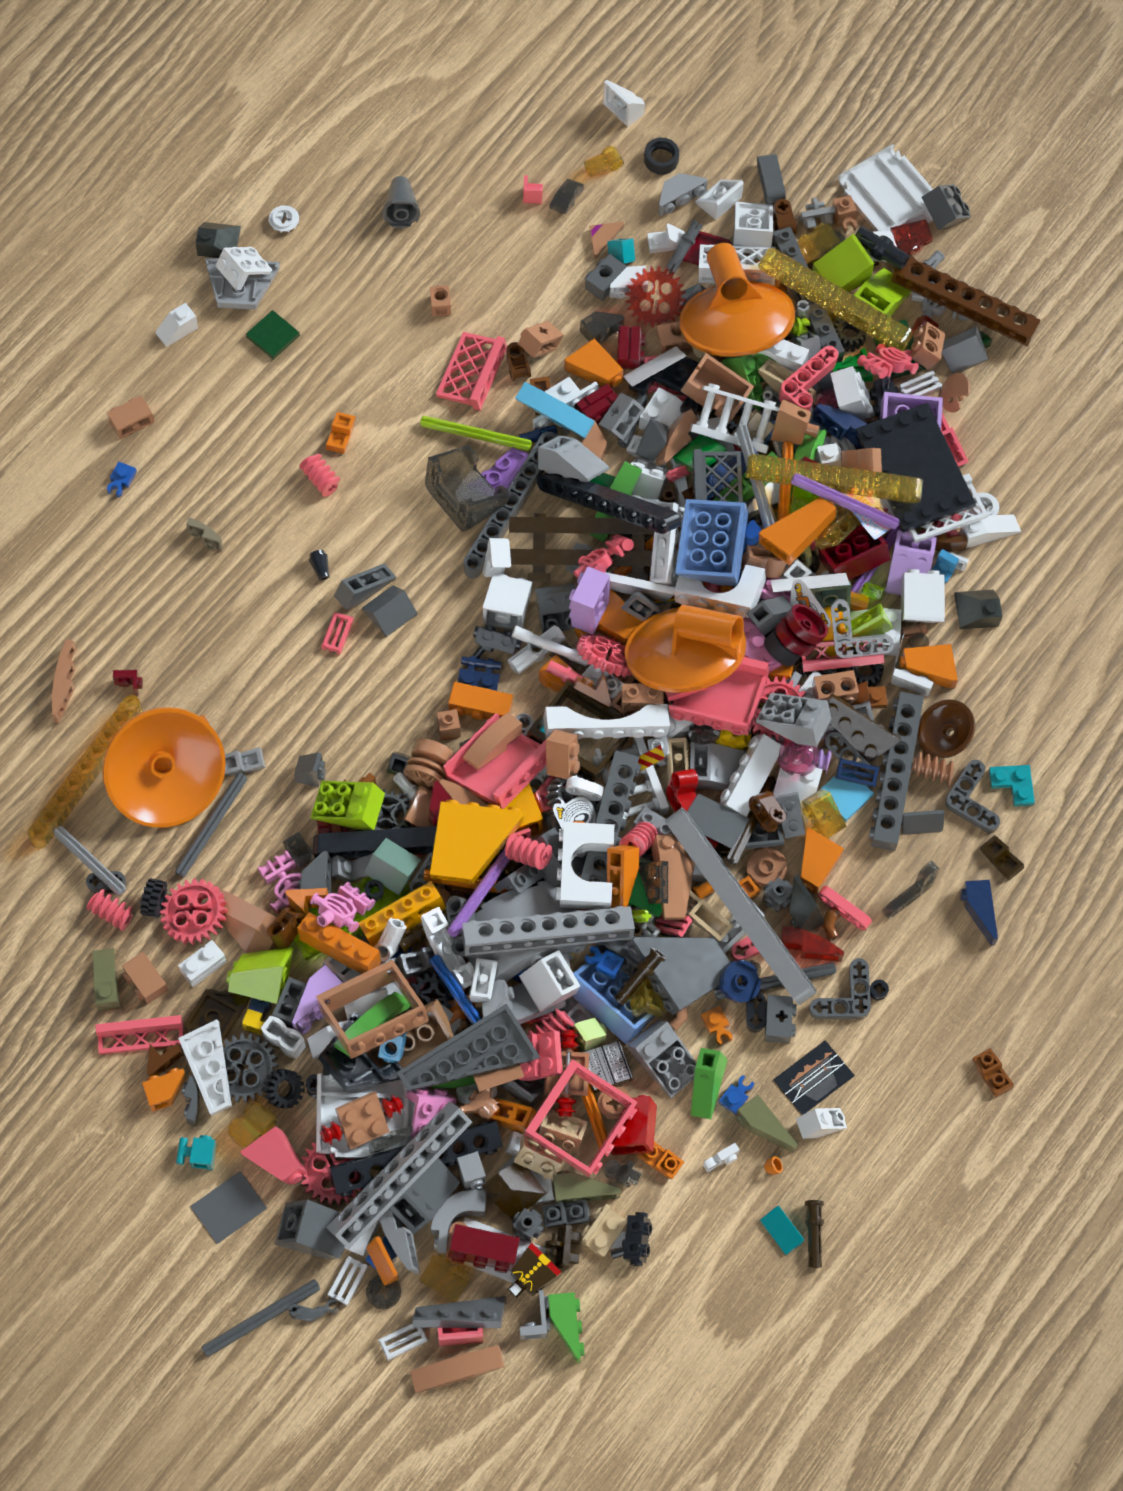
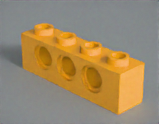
[359,881,446,947]

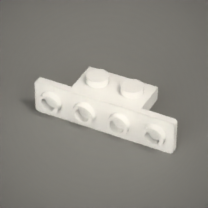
[533,377,598,430]

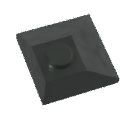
[195,222,241,258]
[954,589,1003,629]
[790,875,825,936]

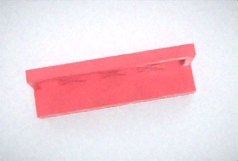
[802,640,884,672]
[95,1015,184,1055]

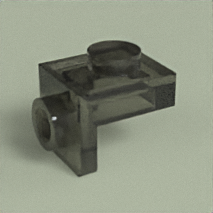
[283,832,315,869]

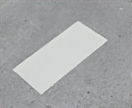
[770,573,850,592]

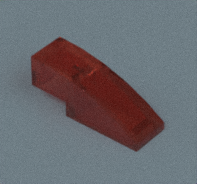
[780,926,844,962]

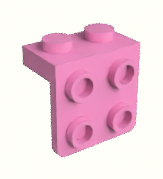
[406,1088,457,1138]

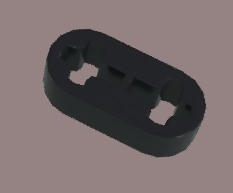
[746,992,766,1033]

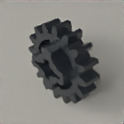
[410,973,454,1010]

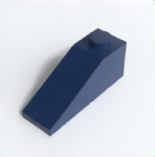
[960,880,998,945]

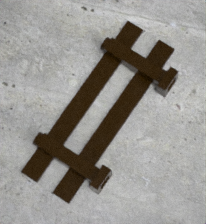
[509,513,654,582]

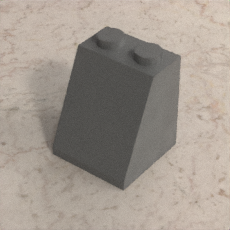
[535,825,586,887]
[274,1200,344,1260]

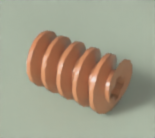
[910,751,954,787]

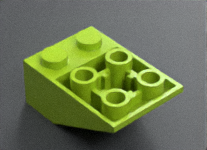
[851,268,912,327]
[310,781,385,830]

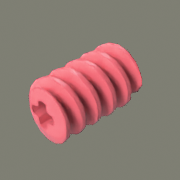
[299,454,340,497]
[619,822,658,857]
[505,833,553,870]
[86,889,133,931]
[528,1008,575,1039]

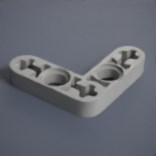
[831,599,894,658]

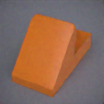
[285,888,329,915]

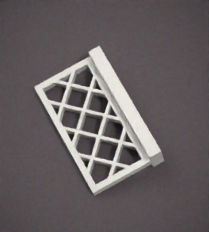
[698,245,776,285]
[909,474,988,543]
[650,503,685,587]

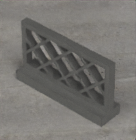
[692,449,743,503]

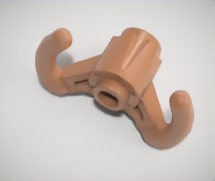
[459,1088,499,1120]

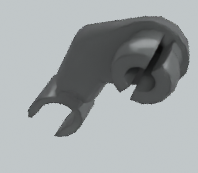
[289,1299,339,1322]

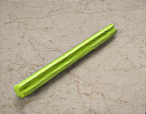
[420,416,532,451]

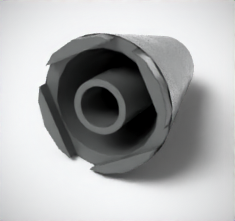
[383,176,420,229]

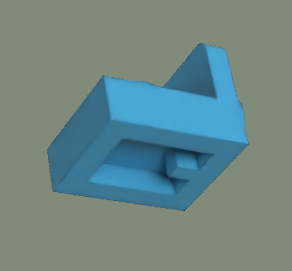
[932,549,959,583]

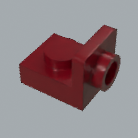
[113,670,143,696]

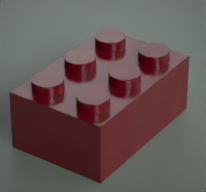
[817,524,891,581]
[447,1224,520,1273]

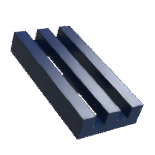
[835,758,880,787]

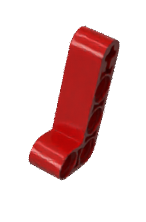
[666,769,718,848]

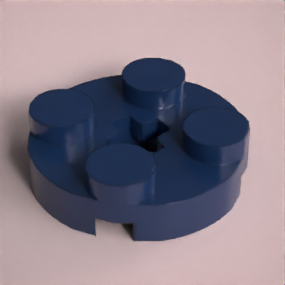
[719,960,761,1003]

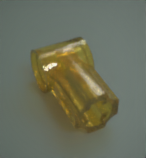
[584,146,624,177]

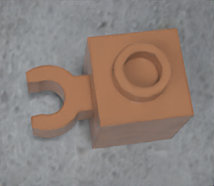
[832,195,857,233]

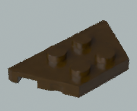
[183,989,252,1044]

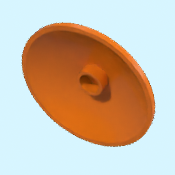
[679,243,795,357]
[625,604,746,693]
[102,707,226,828]

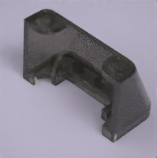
[425,445,510,532]

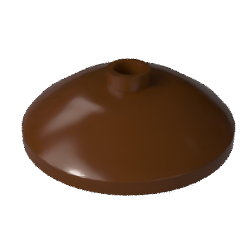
[917,699,976,758]

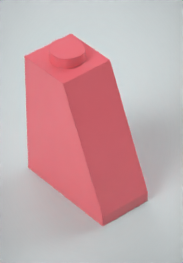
[240,1127,307,1185]

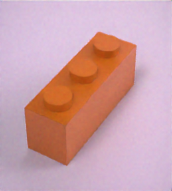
[448,682,513,720]

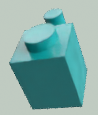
[176,1135,217,1170]

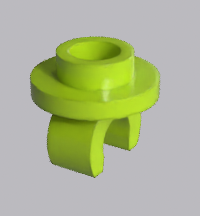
[791,317,810,336]

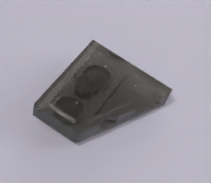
[638,861,668,905]

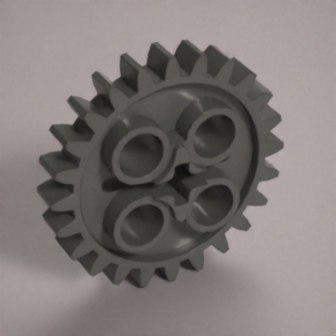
[223,1033,279,1103]

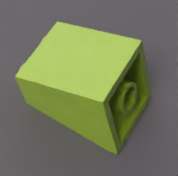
[812,234,874,301]
[226,947,294,1004]

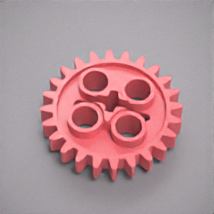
[576,633,632,677]
[751,676,806,742]
[160,878,228,945]
[301,1143,361,1206]

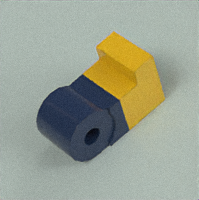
[242,998,272,1036]

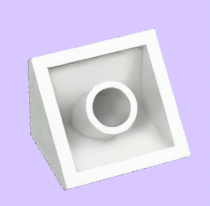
[695,179,744,220]

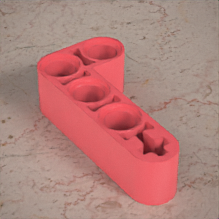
[779,346,838,411]

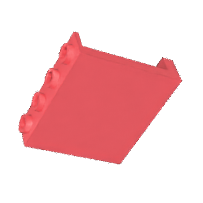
[668,657,769,735]
[443,713,546,809]

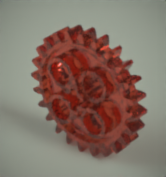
[624,266,686,328]

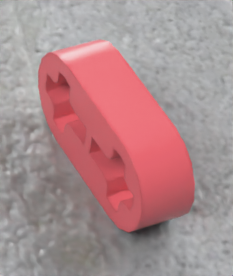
[731,937,760,961]

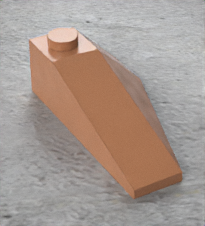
[651,835,695,920]
[219,888,277,953]

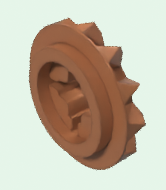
[598,1086,631,1121]

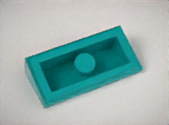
[760,1205,804,1255]

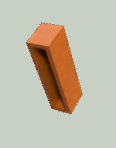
[297,912,381,974]

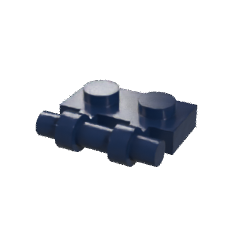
[458,656,502,691]

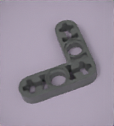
[945,760,1000,833]
[809,958,871,1019]

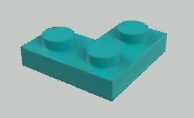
[988,765,1035,807]

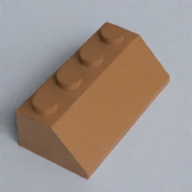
[365,999,453,1068]

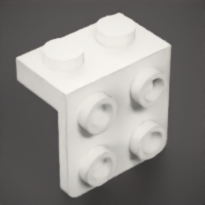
[215,247,272,290]

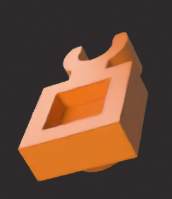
[701,1006,732,1046]

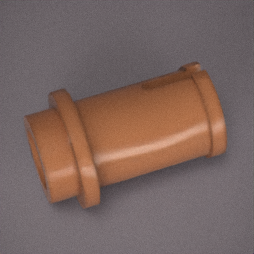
[901,622,927,640]

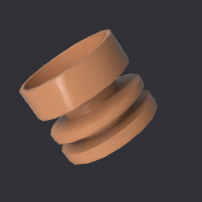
[403,739,455,790]

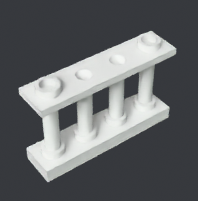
[689,383,779,453]
[593,737,669,827]

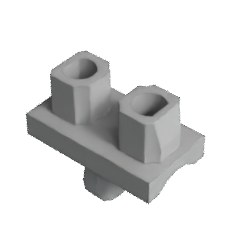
[798,197,835,230]

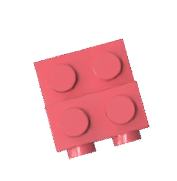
[519,1030,563,1082]

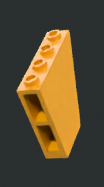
[430,800,525,884]

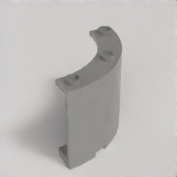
[467,881,587,982]

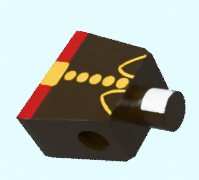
[508,1243,561,1298]

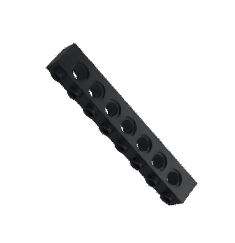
[327,1120,503,1197]

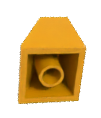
[504,784,543,838]

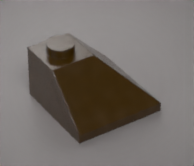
[482,1163,547,1220]

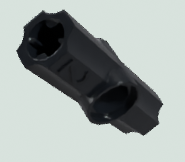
[855,226,910,270]

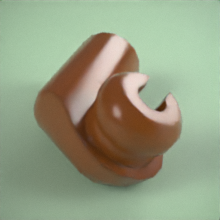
[822,909,840,940]

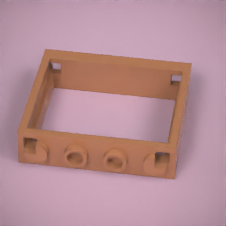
[316,960,428,1059]

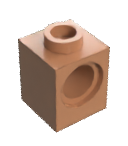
[430,285,451,317]
[437,709,461,740]

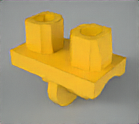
[715,730,751,751]

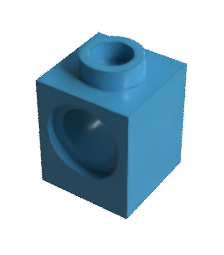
[378,1032,407,1063]

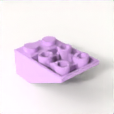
[885,530,937,596]
[292,965,342,1034]

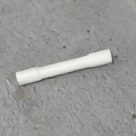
[511,626,588,666]

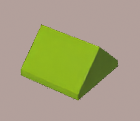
[846,603,893,645]

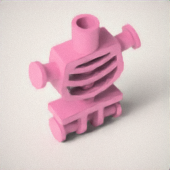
[257,850,311,914]
[310,882,375,933]

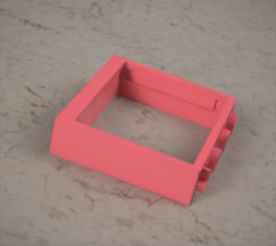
[524,1059,637,1177]

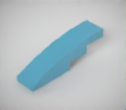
[515,382,595,438]

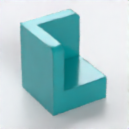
[607,238,635,264]

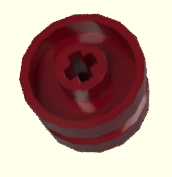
[775,604,828,656]

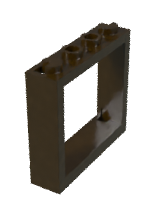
[527,680,630,783]

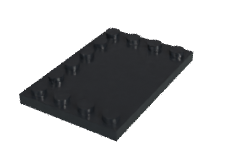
[855,403,976,533]

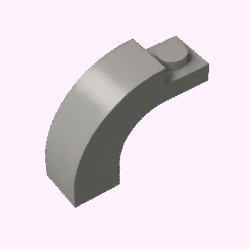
[431,1190,486,1257]

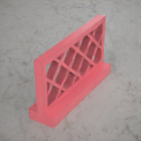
[436,332,507,411]

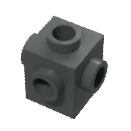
[763,877,793,913]
[511,1208,544,1243]

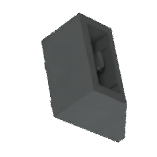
[921,184,971,230]
[535,583,576,634]

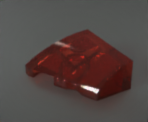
[890,219,932,254]

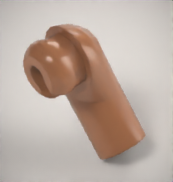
[669,1007,688,1032]

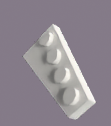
[178,1020,232,1116]

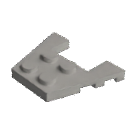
[206,258,280,310]

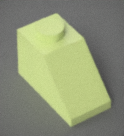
[574,1018,607,1051]

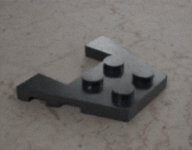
[629,357,699,417]
[318,1012,403,1091]

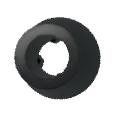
[309,550,330,581]

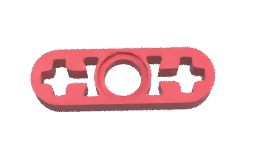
[817,886,872,931]

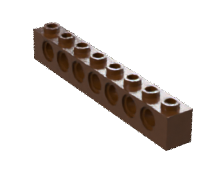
[891,256,1041,347]

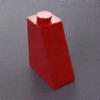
[610,1095,657,1156]

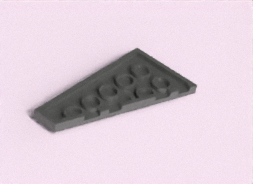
[397,1003,541,1092]

